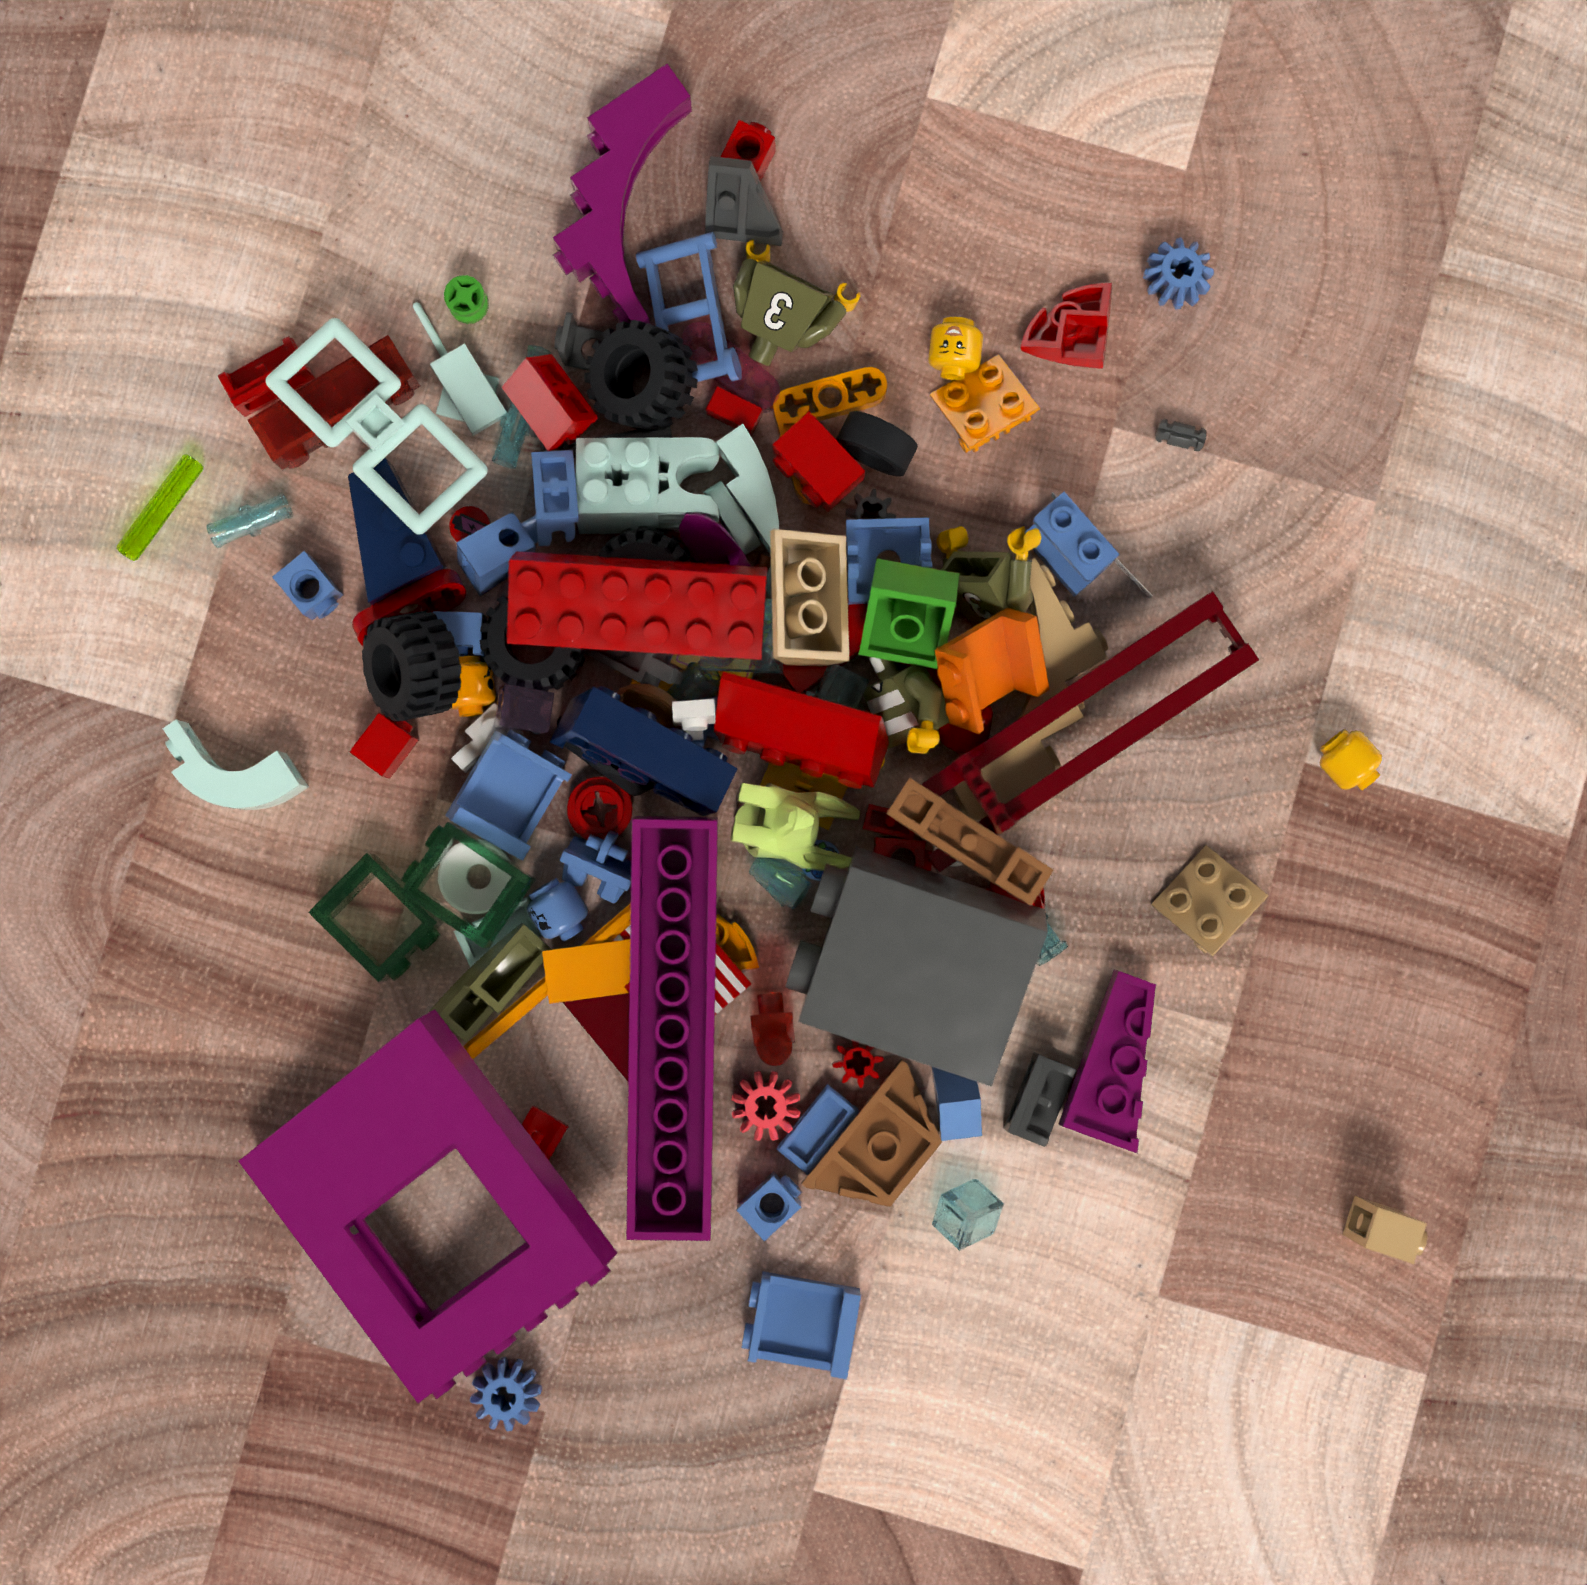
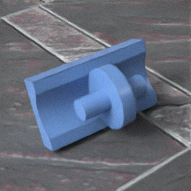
[560,830,632,903]

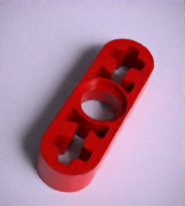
[352,569,466,646]

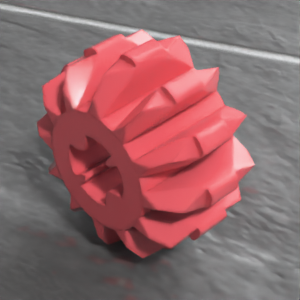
[732,1071,800,1141]

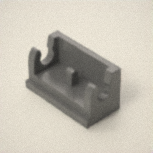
[1004,1052,1077,1147]

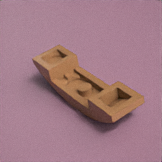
[887,778,1054,906]

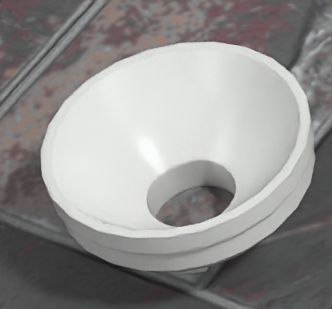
[438,839,514,914]

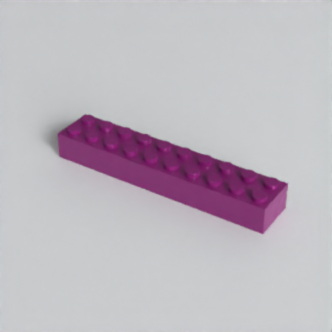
[626,816,718,1241]

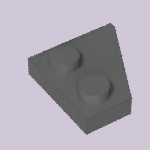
[705,156,783,246]

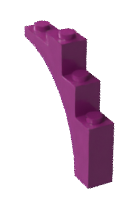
[553,64,692,324]

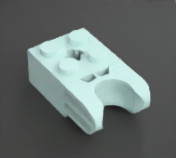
[575,437,719,534]

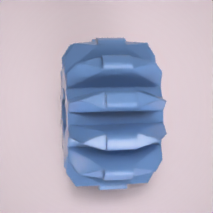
[1143,237,1214,310]
[470,1357,542,1431]

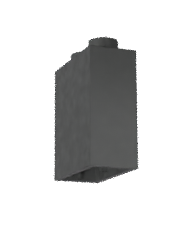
[785,846,1048,1086]

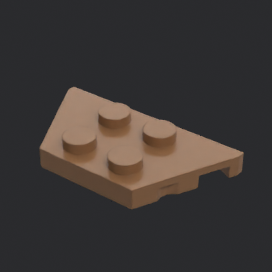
[802,1059,942,1207]

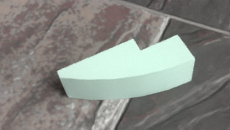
[716,424,779,555]

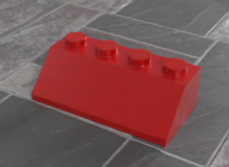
[714,671,890,789]

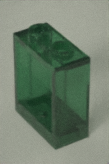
[400,822,536,948]
[308,853,444,982]

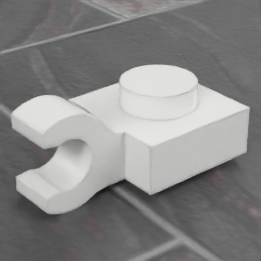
[672,699,715,740]
[451,703,524,773]

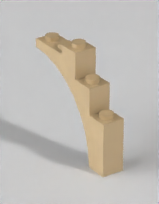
[951,558,1109,821]

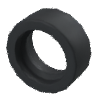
[836,411,918,477]

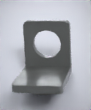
[554,312,604,371]

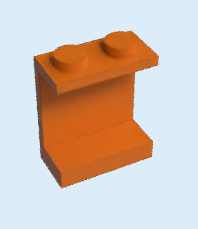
[935,608,1050,734]

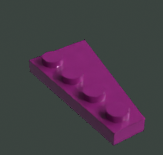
[1058,969,1156,1154]

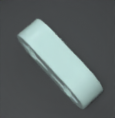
[703,481,761,555]

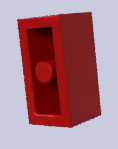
[706,386,763,437]
[862,804,914,840]

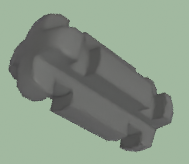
[1155,419,1207,451]

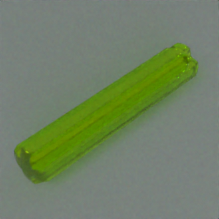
[116,454,203,561]

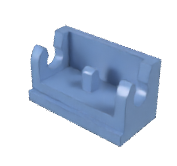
[531,450,579,546]

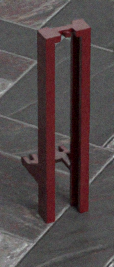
[892,591,1259,873]

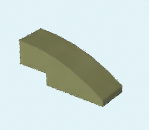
[429,923,552,1043]

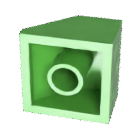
[859,558,960,669]

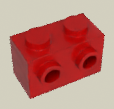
[772,411,865,512]

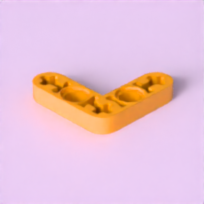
[773,367,887,505]

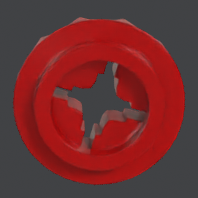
[567,777,633,840]

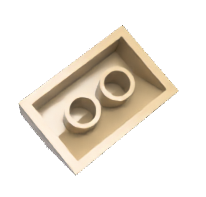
[770,529,849,667]

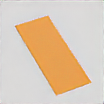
[542,939,630,1004]

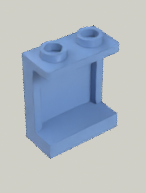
[1025,492,1120,597]
[445,729,572,861]
[741,1271,861,1379]

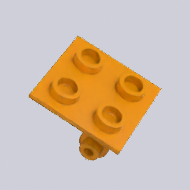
[930,354,1040,453]

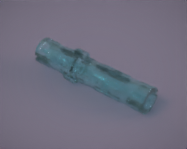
[492,345,553,469]

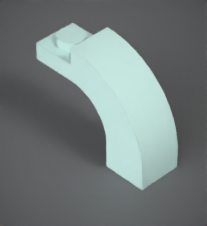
[162,719,309,810]

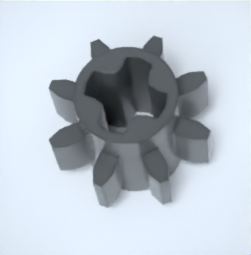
[845,489,896,519]

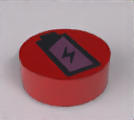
[449,506,491,542]

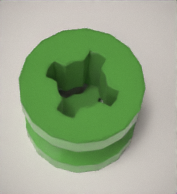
[444,275,489,324]

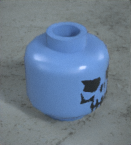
[526,878,588,942]

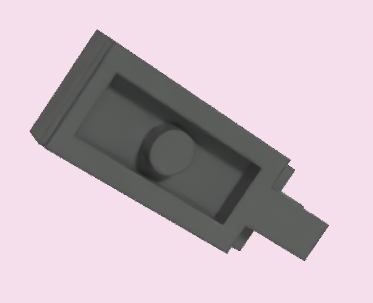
[584,649,688,687]

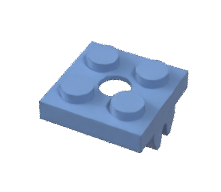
[846,517,932,605]

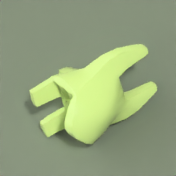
[730,783,860,871]

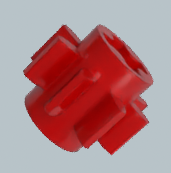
[832,1040,884,1088]

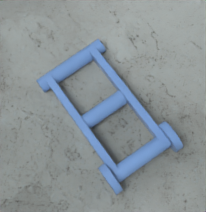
[636,232,742,382]

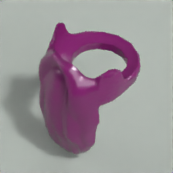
[679,513,751,566]

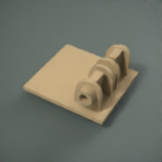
[1151,845,1268,956]

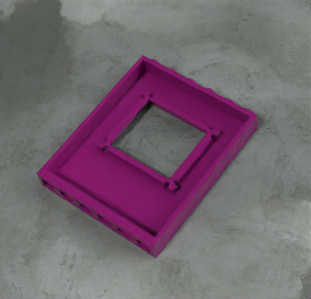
[238,1009,618,1403]

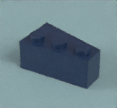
[348,457,448,605]

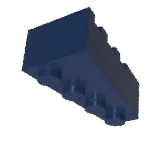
[549,686,738,816]

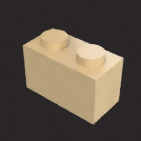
[1342,1196,1427,1264]

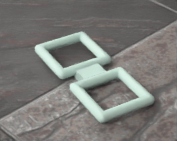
[266,318,488,534]

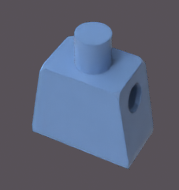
[457,513,538,596]

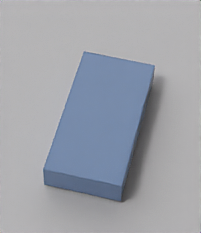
[776,1083,860,1175]

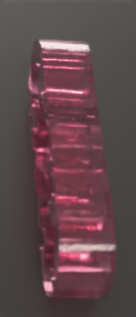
[682,322,780,413]

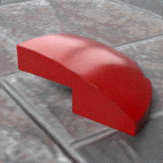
[1021,283,1112,369]

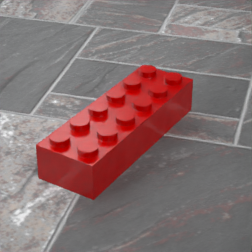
[507,551,767,660]

